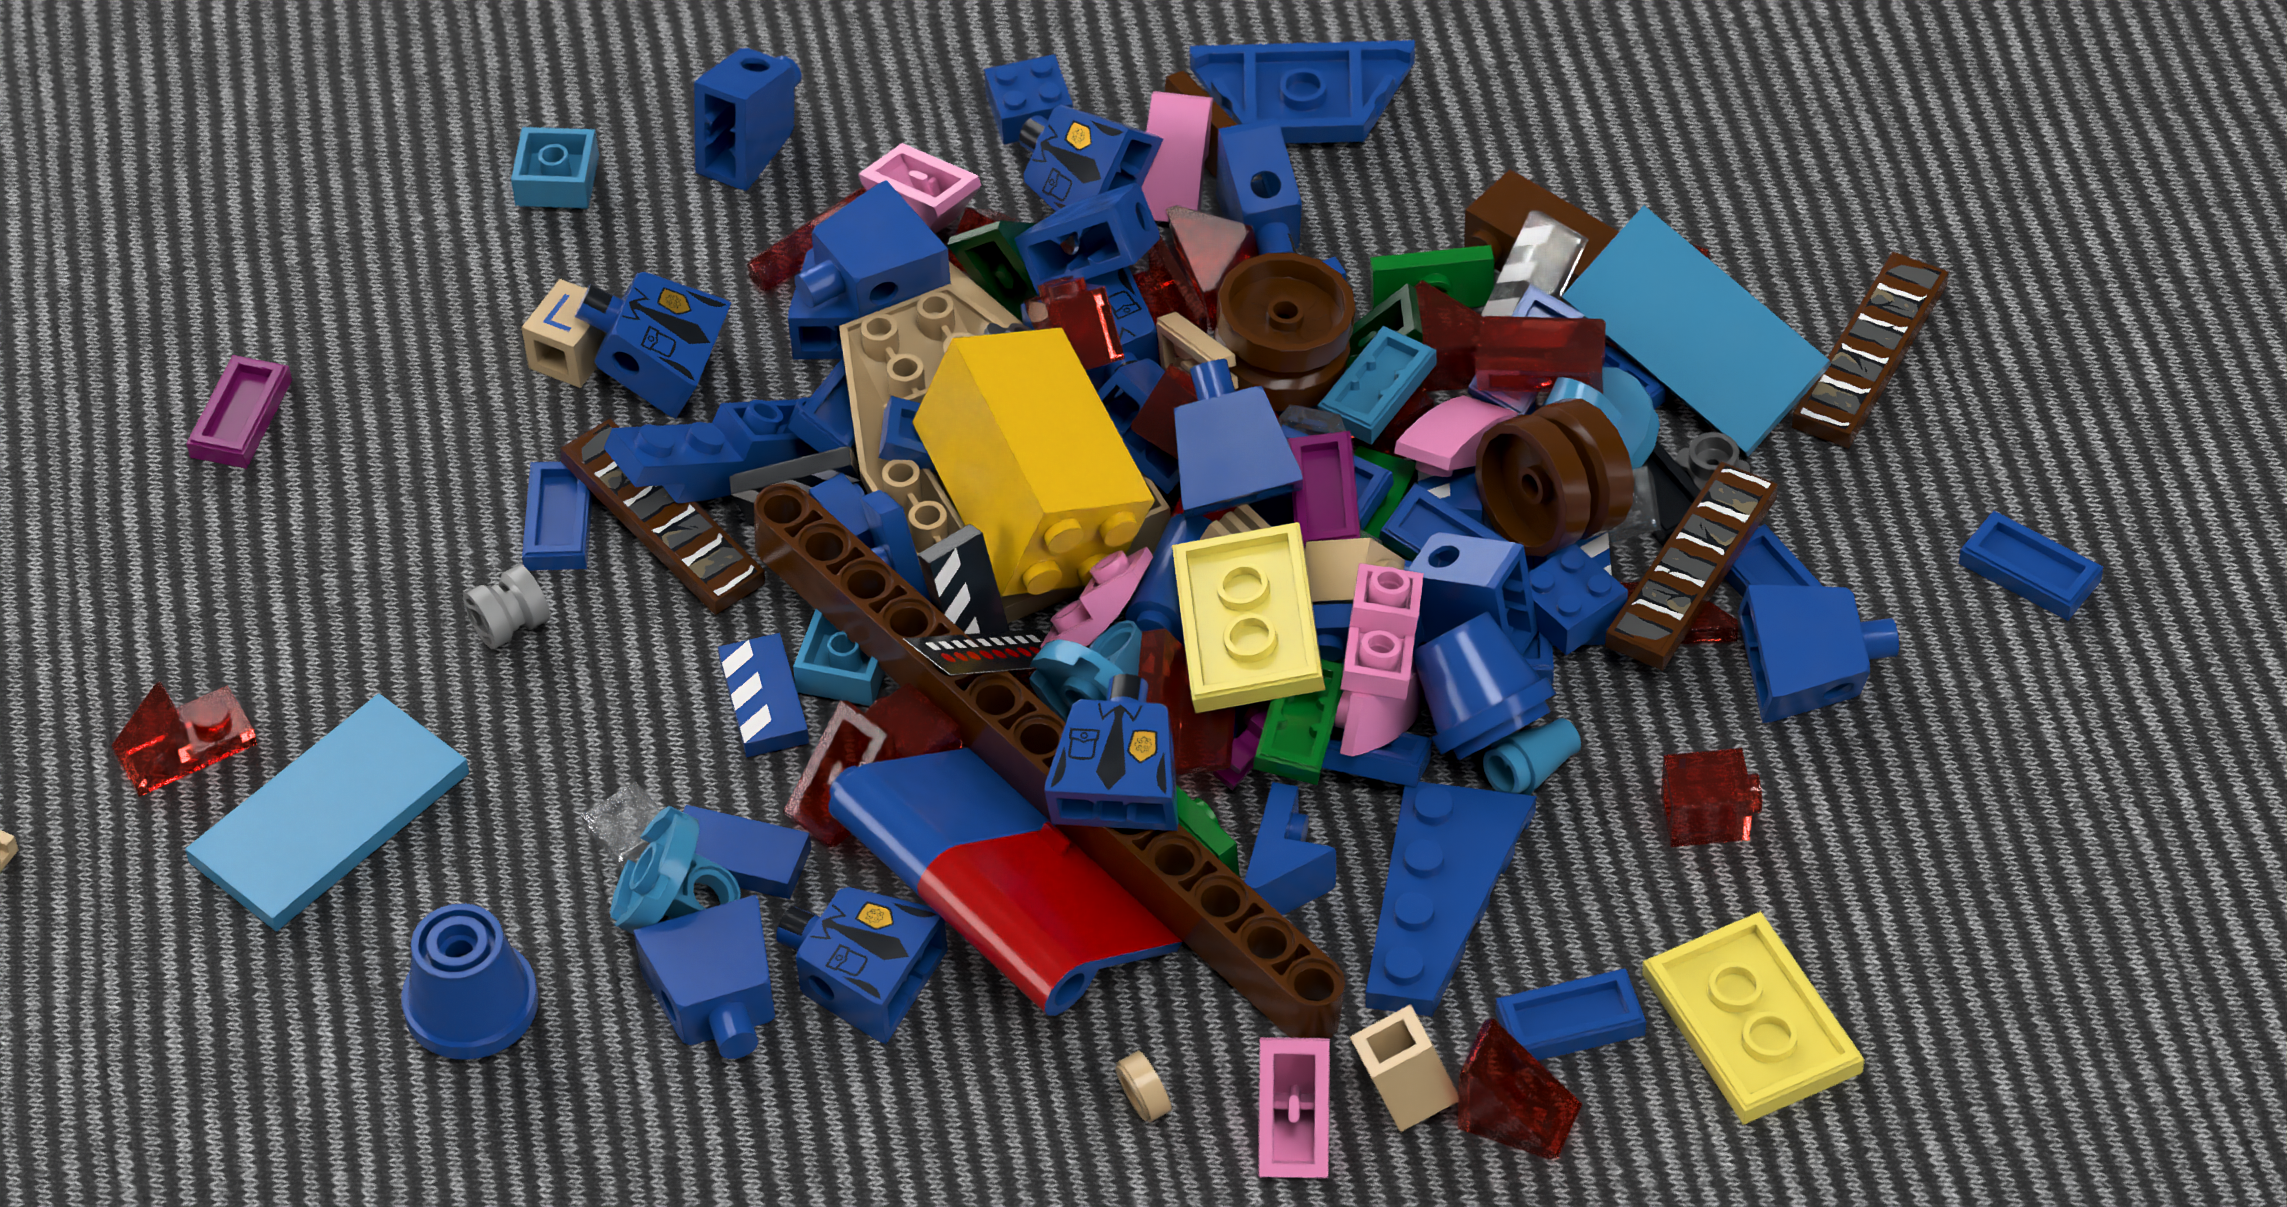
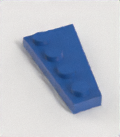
[1366,782,1536,1017]

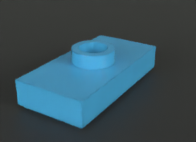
[1318,326,1437,445]

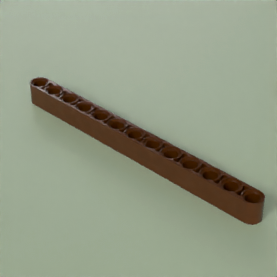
[754,483,1345,1039]

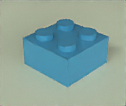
[511,127,599,208]
[793,609,886,706]

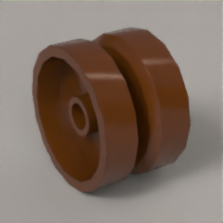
[1213,253,1356,411]
[1475,398,1634,557]

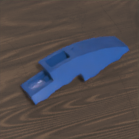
[604,397,819,504]

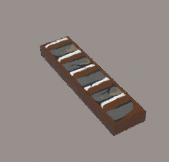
[1792,251,1949,449]
[560,419,765,615]
[1605,461,1778,671]

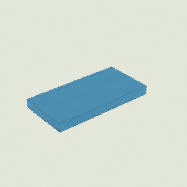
[1561,205,1831,457]
[185,693,470,932]

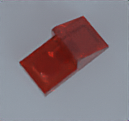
[111,681,257,797]

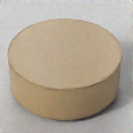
[1115,1050,1172,1122]

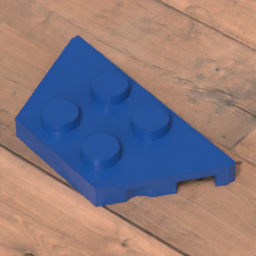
[1190,40,1415,143]

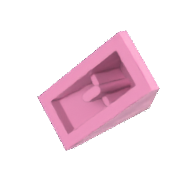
[859,143,982,234]
[1259,1037,1330,1178]

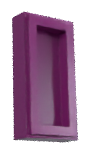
[186,355,292,469]
[1287,431,1361,549]

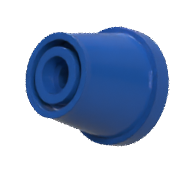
[1412,611,1557,760]
[401,904,538,1059]

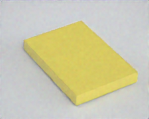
[1172,522,1325,713]
[1642,911,1864,1125]

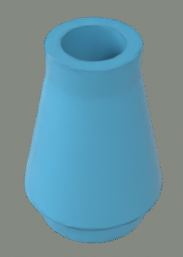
[1483,718,1581,795]

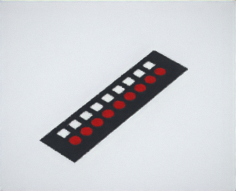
[903,629,1047,675]

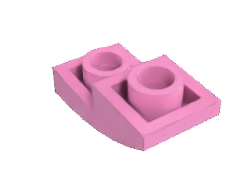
[1141,91,1213,225]
[1394,395,1518,477]
[1040,547,1153,649]
[1340,563,1424,700]
[1335,657,1424,757]

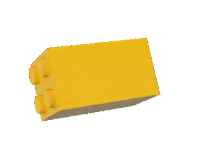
[912,328,1155,596]

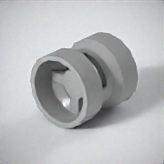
[463,564,550,649]

